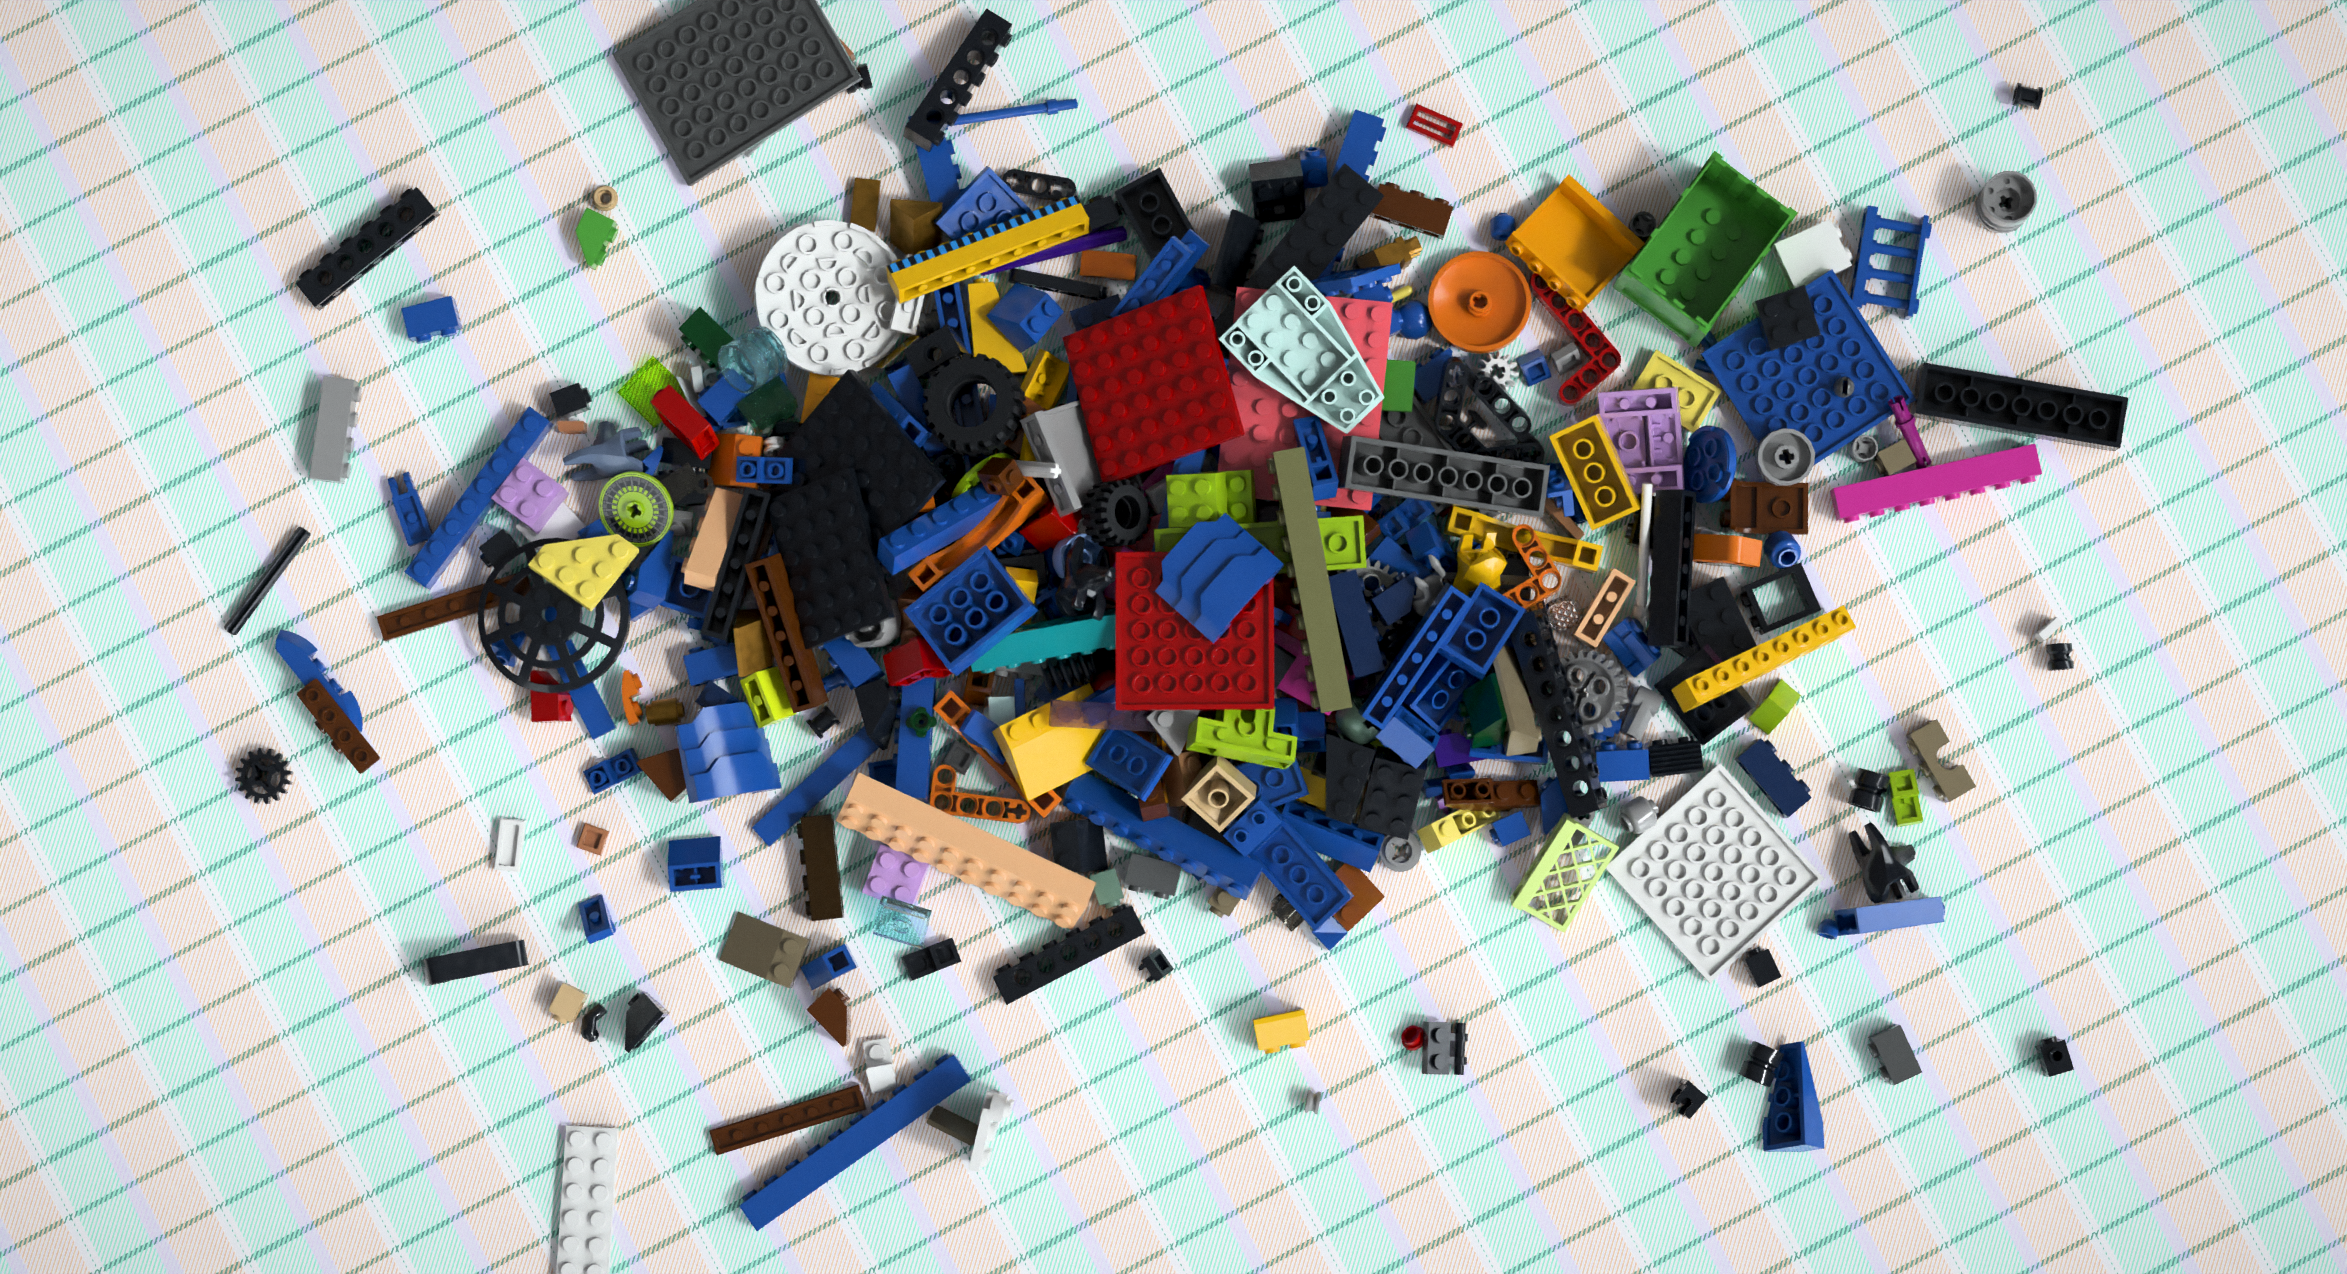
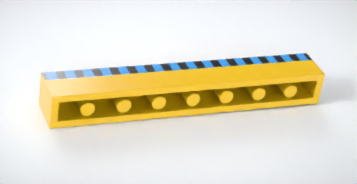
[887,195,1089,304]

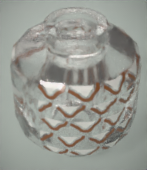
[1546,595,1583,633]

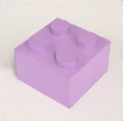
[491,458,569,534]
[862,844,930,911]

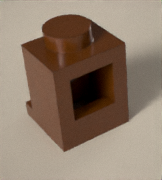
[963,666,995,706]

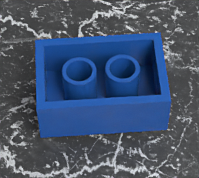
[1437,582,1526,680]

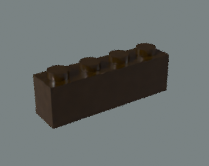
[797,814,845,921]

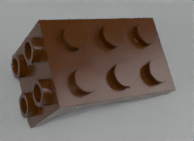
[1720,478,1808,535]

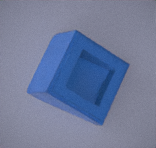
[1516,349,1552,387]

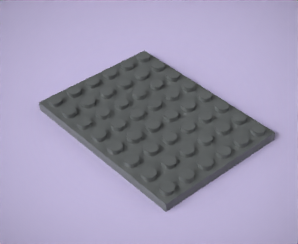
[612,0,862,187]

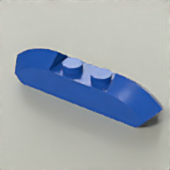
[275,630,363,732]

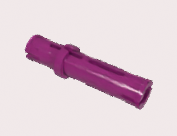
[1888,395,1932,469]

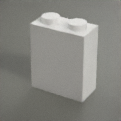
[1771,219,1853,290]

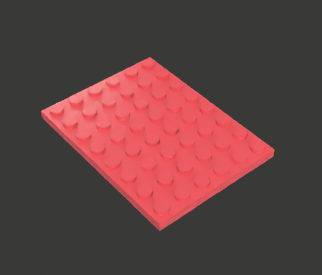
[1218,287,1393,511]

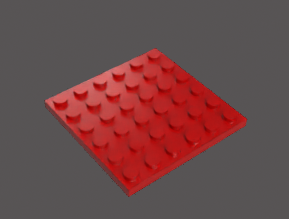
[1062,285,1245,482]
[1116,551,1275,711]

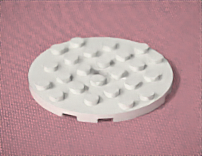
[754,220,901,376]

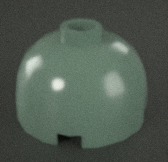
[1335,692,1379,745]

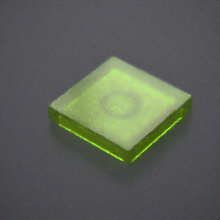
[617,356,686,428]

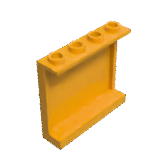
[1505,174,1645,313]

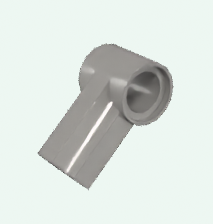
[1620,685,1664,740]

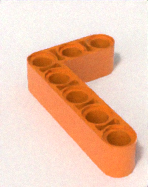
[1502,524,1562,610]

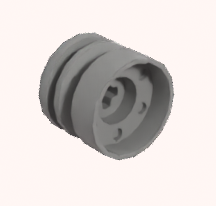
[1975,171,2037,234]

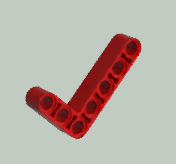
[1529,273,1621,407]

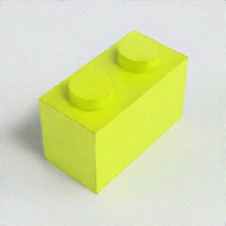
[740,666,796,728]

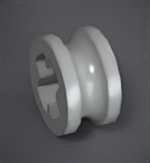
[1305,1090,1321,1115]

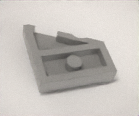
[1145,710,1200,756]

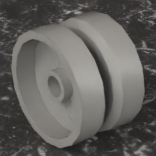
[1754,429,1815,486]

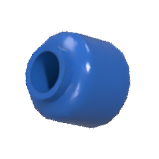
[1763,531,1801,569]

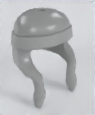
[1412,554,1446,616]

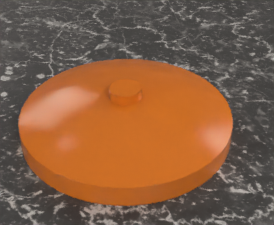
[1428,251,1531,354]

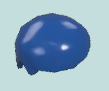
[1396,299,1432,340]

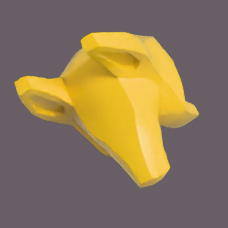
[1453,530,1507,596]

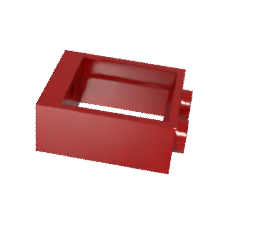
[650,385,720,461]

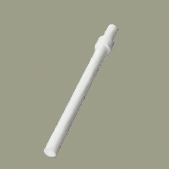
[1633,483,1653,634]

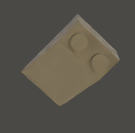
[720,912,811,988]

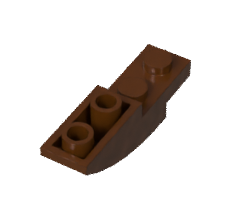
[1441,778,1540,812]

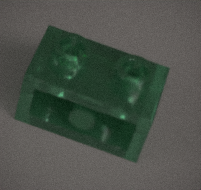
[736,375,798,436]

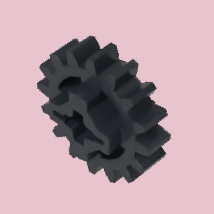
[235,748,293,804]

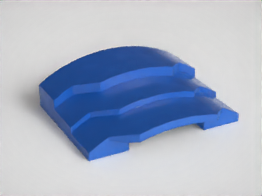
[1155,513,1284,644]
[675,702,782,804]

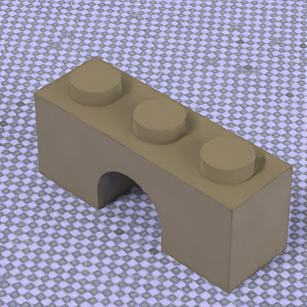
[1906,719,1976,803]

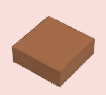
[558,421,587,434]
[576,823,610,856]

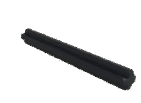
[224,527,311,635]

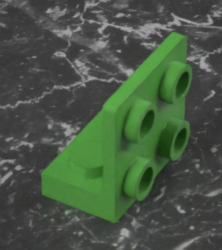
[1382,360,1416,413]

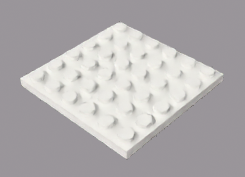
[1606,763,1825,983]

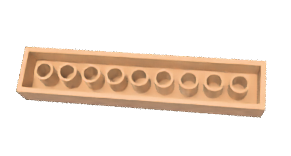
[836,772,1096,930]

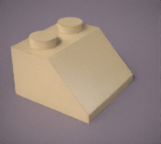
[1181,756,1257,833]

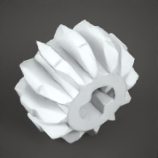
[1475,351,1519,392]

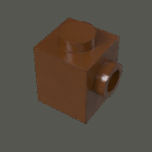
[977,457,1025,496]

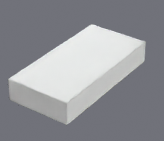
[493,818,527,872]

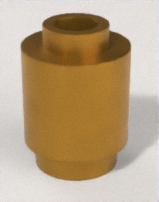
[646,697,685,726]

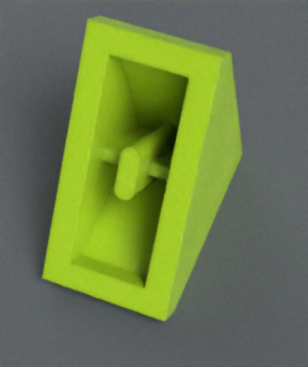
[1748,679,1801,735]

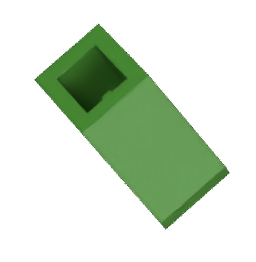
[575,207,619,270]

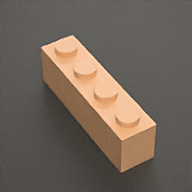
[681,487,743,592]

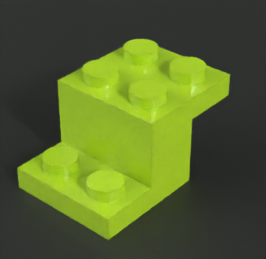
[1166,470,1257,528]

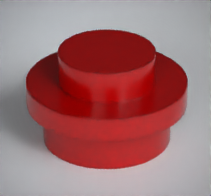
[1401,1025,1423,1051]

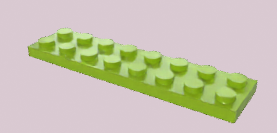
[1154,515,1367,574]

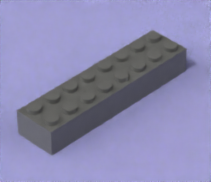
[1337,436,1550,517]

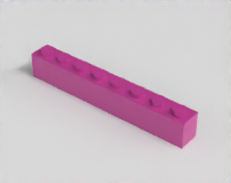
[1830,444,2042,523]

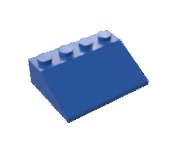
[903,545,1039,676]

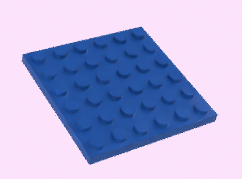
[1700,269,1916,465]

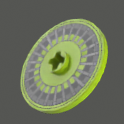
[599,471,674,547]

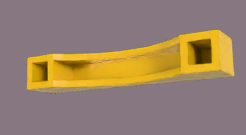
[1443,506,1603,574]

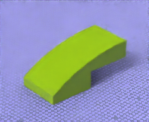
[1888,768,1923,827]

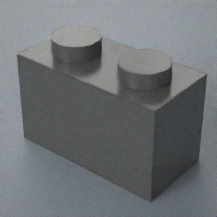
[1124,853,1182,900]
[1867,1024,1923,1085]

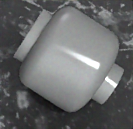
[1618,796,1659,834]

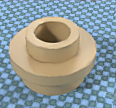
[592,185,618,211]

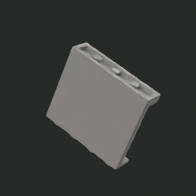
[1020,400,1143,517]

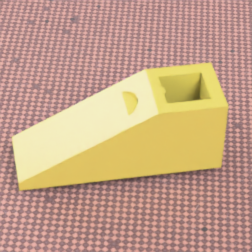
[1417,809,1502,854]

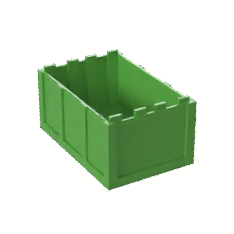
[1613,151,1798,349]

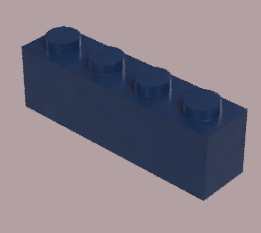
[1329,570,1387,682]

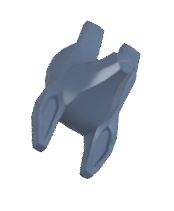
[563,421,649,481]

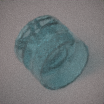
[718,325,788,394]

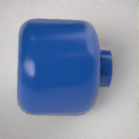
[1490,213,1516,241]

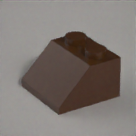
[806,987,851,1047]

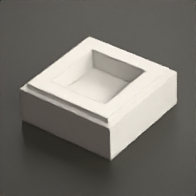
[2034,617,2063,642]

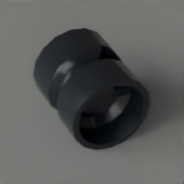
[1847,768,1891,813]
[1738,1041,1784,1088]

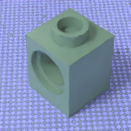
[1090,868,1124,909]

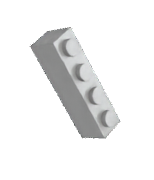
[309,376,362,484]

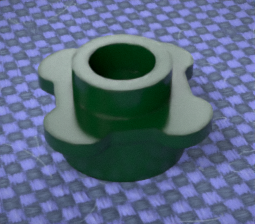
[906,707,937,738]

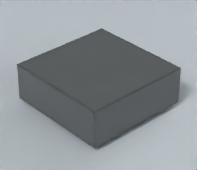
[942,740,978,775]

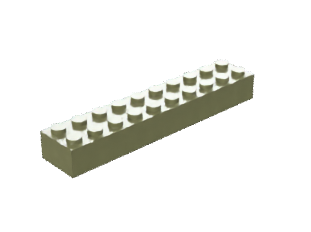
[1266,446,1352,713]

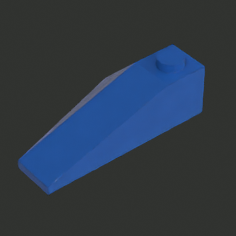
[1762,1041,1824,1152]

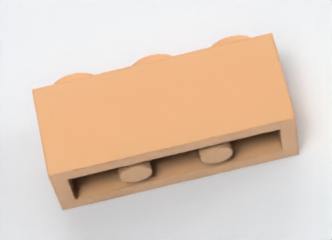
[1571,568,1636,650]

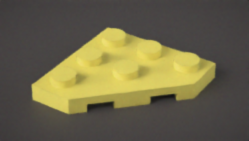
[528,534,639,612]

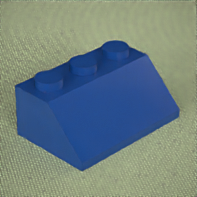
[1402,651,1487,733]

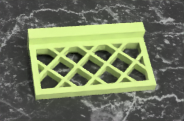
[1510,812,1619,933]

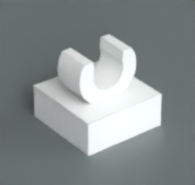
[691,366,717,395]

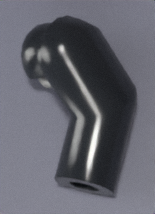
[581,1003,607,1042]

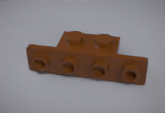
[297,679,380,774]

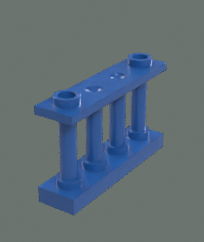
[1850,205,1932,320]
[1110,229,1210,318]

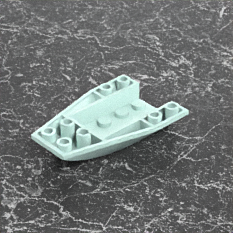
[1219,266,1385,434]

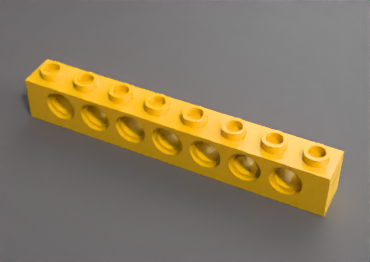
[1671,605,1857,713]

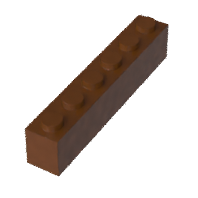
[745,553,829,713]

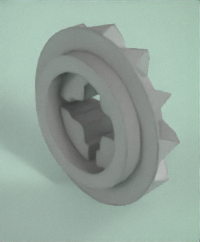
[1380,833,1421,872]

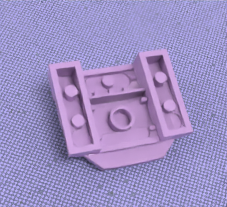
[1590,386,1685,494]

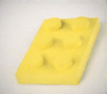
[1631,349,1722,434]

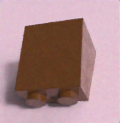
[636,748,687,804]

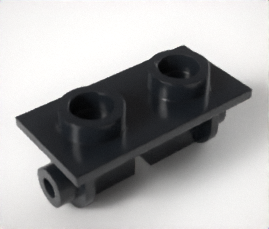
[1377,614,1423,660]

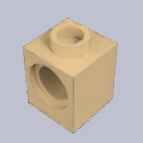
[548,983,589,1025]

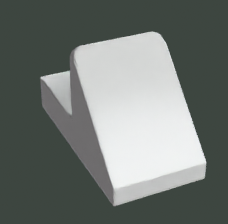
[862,1037,898,1093]

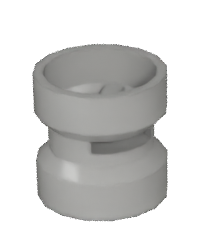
[1849,435,1878,463]

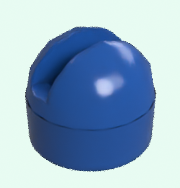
[1817,918,1839,940]

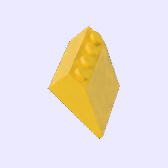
[992,683,1108,802]

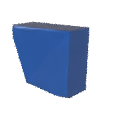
[1312,916,1347,951]

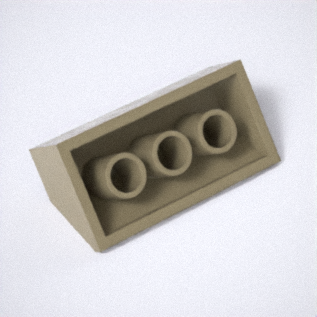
[1485,645,1542,756]

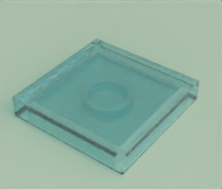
[873,895,932,949]

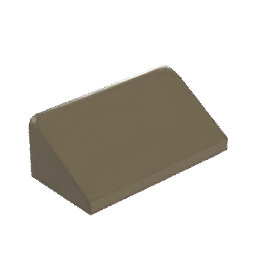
[927,1105,979,1146]

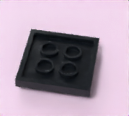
[1654,644,1757,746]

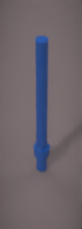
[927,98,1078,127]

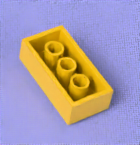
[1549,414,1641,531]

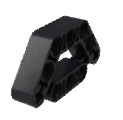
[1433,356,1545,464]

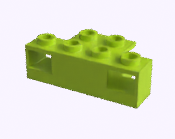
[1186,707,1298,770]

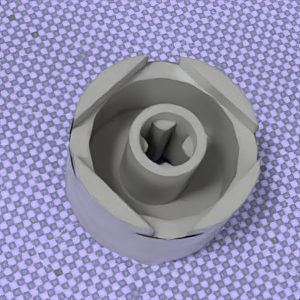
[845,598,901,648]

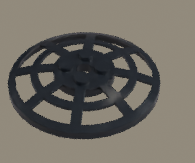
[478,538,631,694]

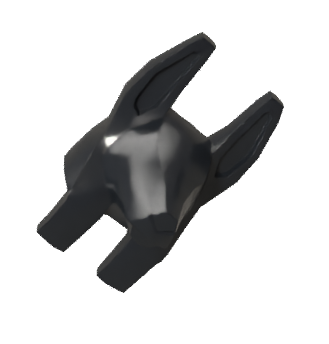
[1055,536,1116,621]
[1849,822,1920,904]

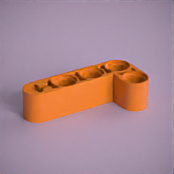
[1693,534,1763,567]
[930,765,1031,824]

